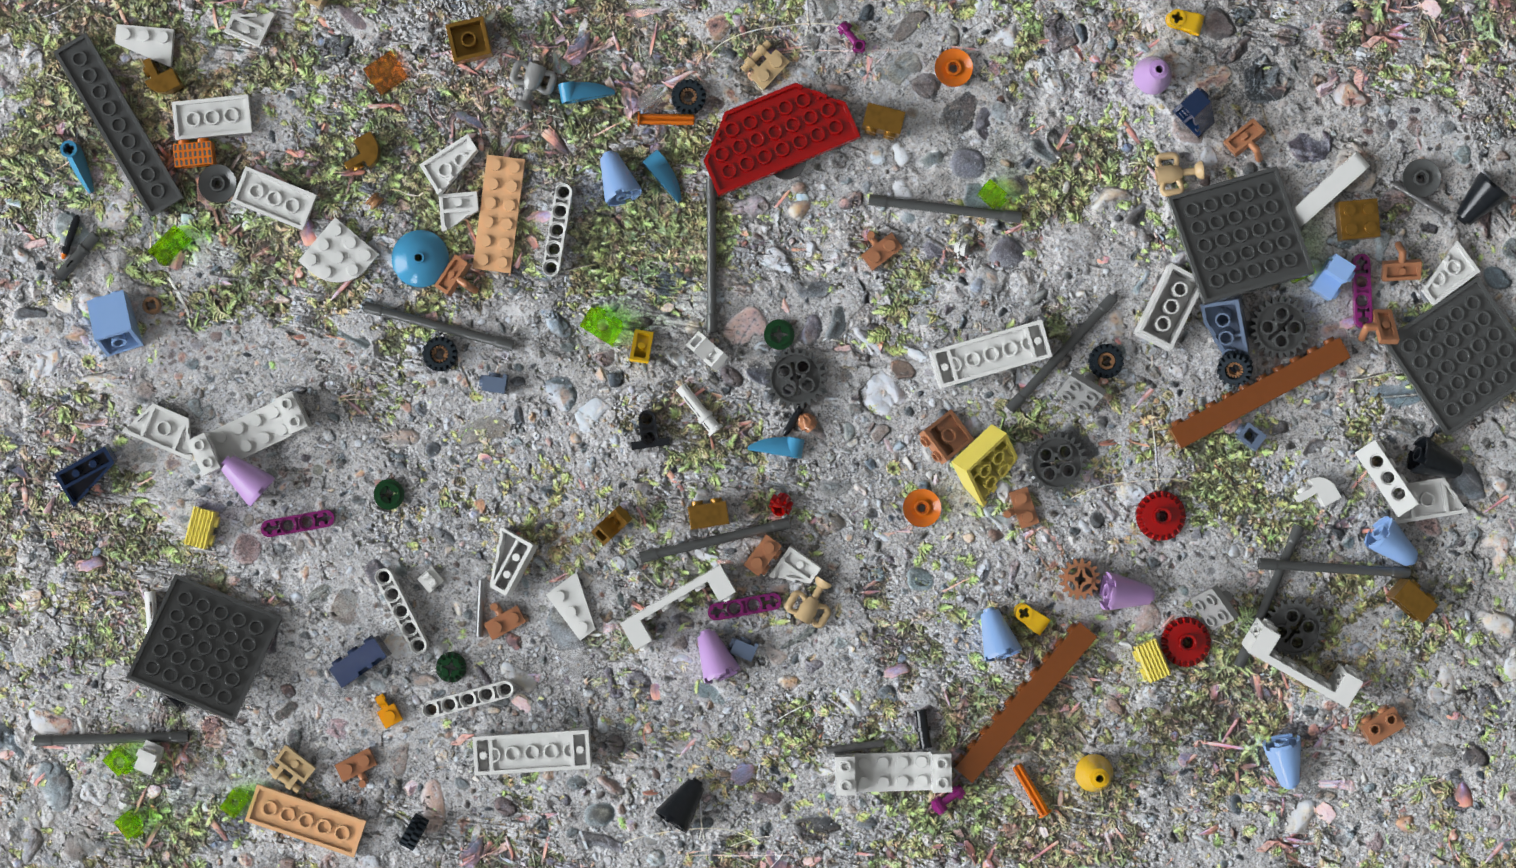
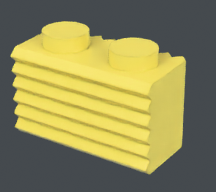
[184,506,221,550]
[1132,638,1171,683]

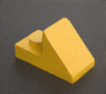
[629,329,654,364]

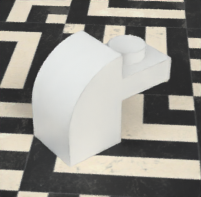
[686,331,728,371]
[1293,477,1342,507]
[134,740,164,775]

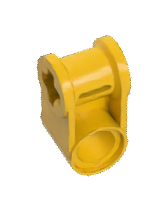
[1165,9,1205,36]
[1013,603,1051,636]

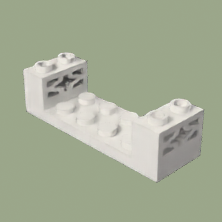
[928,320,1053,389]
[187,391,312,476]
[620,564,736,651]
[1241,617,1364,708]
[472,727,593,776]
[834,750,952,796]

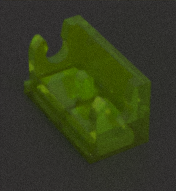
[147,224,192,266]

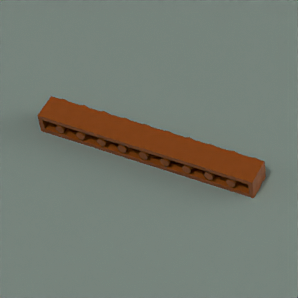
[1168,336,1351,449]
[954,621,1097,783]

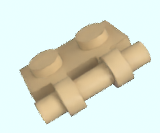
[740,40,790,90]
[267,744,317,793]

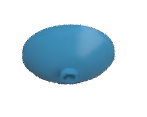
[392,230,449,288]

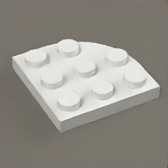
[298,217,380,283]

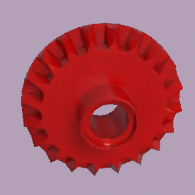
[1136,491,1186,541]
[1161,617,1211,667]

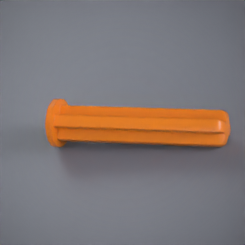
[638,111,695,127]
[1013,763,1052,819]

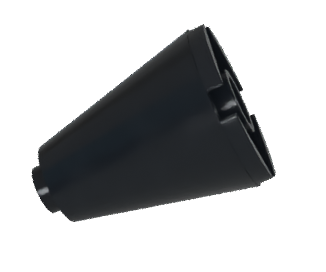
[1456,172,1509,225]
[1407,436,1463,479]
[655,778,704,833]

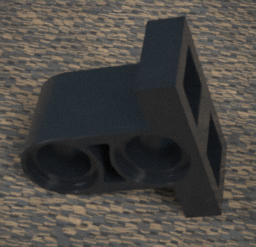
[631,410,671,450]

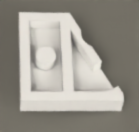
[224,12,276,48]
[439,191,479,232]
[769,545,821,584]

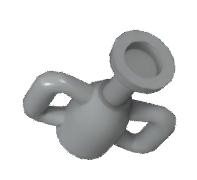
[510,60,557,112]

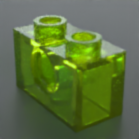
[580,306,625,347]

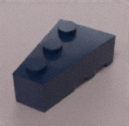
[1172,87,1215,138]
[54,443,118,507]
[329,635,392,688]

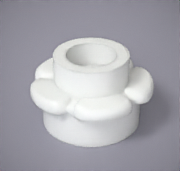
[954,238,969,257]

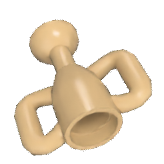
[1155,152,1204,197]
[785,576,832,628]

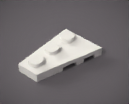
[115,24,175,68]
[419,134,479,197]
[1421,241,1481,306]
[546,572,596,641]

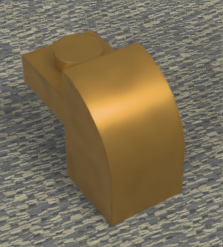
[143,58,184,95]
[344,131,381,172]
[591,505,632,546]

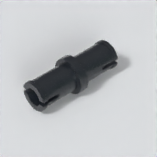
[914,709,932,749]

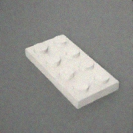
[172,94,253,141]
[231,166,318,231]

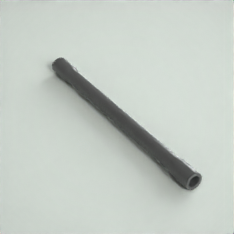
[706,179,718,333]
[868,194,1022,223]
[1006,293,1118,413]
[363,301,514,351]
[639,517,791,563]
[1234,524,1305,669]
[1257,558,1411,579]
[34,731,190,746]

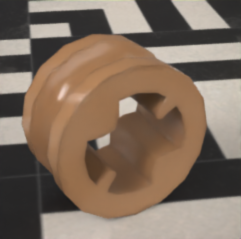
[365,192,384,210]
[142,297,162,315]

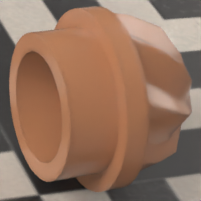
[798,413,818,433]

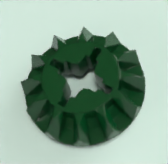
[764,319,795,350]
[374,479,405,510]
[436,652,467,683]

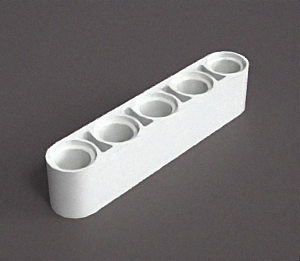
[1292,151,1370,227]
[542,183,573,277]
[375,567,429,654]
[422,679,515,718]

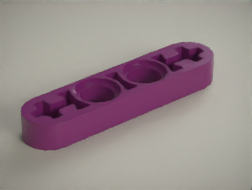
[1351,254,1373,329]
[261,510,336,537]
[708,592,781,620]

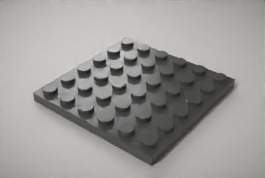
[1167,166,1315,305]
[1384,276,1516,436]
[126,574,282,723]

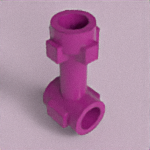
[837,21,866,54]
[930,784,966,815]

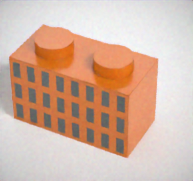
[173,138,217,169]

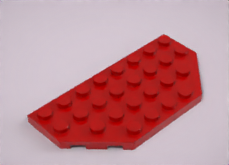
[704,83,861,197]

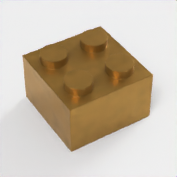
[445,16,494,65]
[861,102,906,140]
[1334,198,1381,242]
[688,497,730,530]
[1385,578,1438,623]

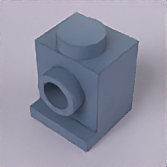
[479,372,509,394]
[1235,422,1267,451]
[728,636,759,662]

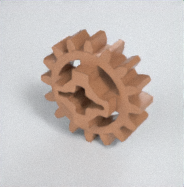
[1058,558,1101,600]

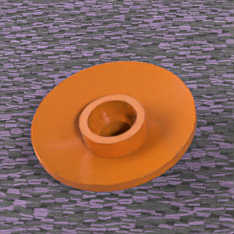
[935,48,973,87]
[903,489,941,527]

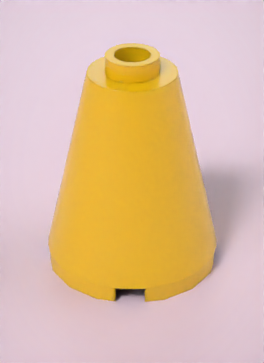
[1075,754,1113,792]

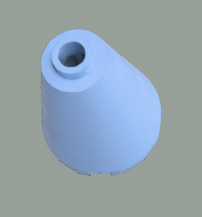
[600,151,642,206]
[1364,516,1418,566]
[981,607,1022,662]
[1262,733,1301,789]

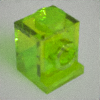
[219,787,251,819]
[114,808,144,840]

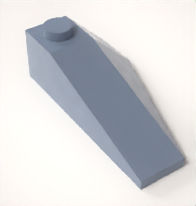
[1200,295,1251,372]

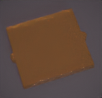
[363,51,408,95]

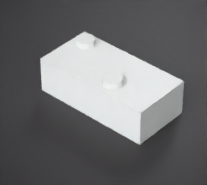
[1133,263,1199,351]

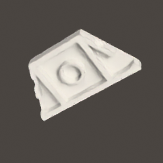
[122,403,193,461]
[1394,477,1468,524]

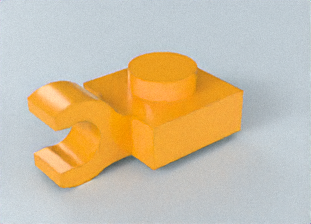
[375,693,403,729]

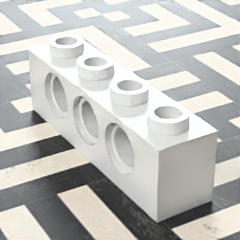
[1355,440,1419,517]

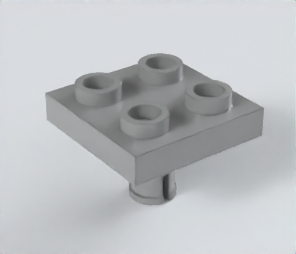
[1056,370,1106,414]
[1190,584,1239,630]

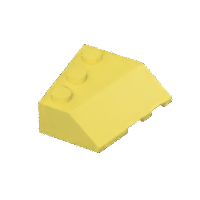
[952,424,1018,507]

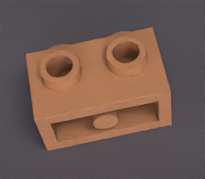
[743,534,782,577]
[1357,704,1406,746]

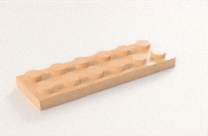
[472,154,526,274]
[245,784,367,858]

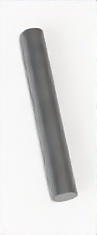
[1392,180,1446,217]
[476,579,486,637]
[826,739,884,755]

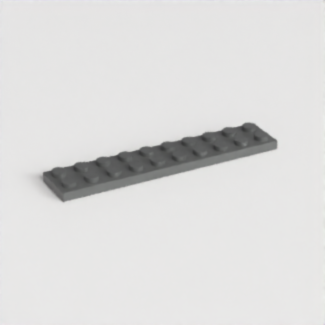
[53,33,184,218]

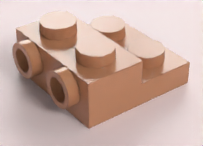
[919,409,975,464]

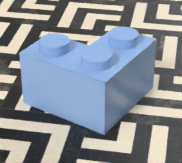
[1308,254,1356,301]

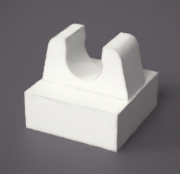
[417,566,445,593]

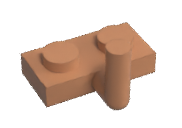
[1223,118,1266,162]
[861,231,903,271]
[1381,241,1422,281]
[434,254,479,297]
[1358,309,1400,344]
[1002,486,1040,529]
[484,602,527,640]
[334,747,378,788]

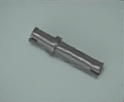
[54,231,101,282]

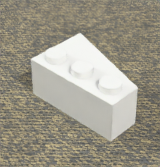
[489,527,538,596]

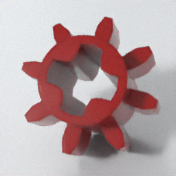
[769,493,794,516]

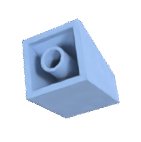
[86,290,144,357]

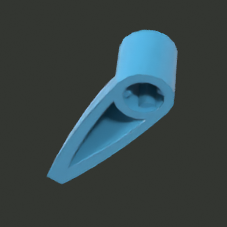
[558,81,615,104]
[60,140,94,194]
[642,149,682,203]
[748,437,805,459]

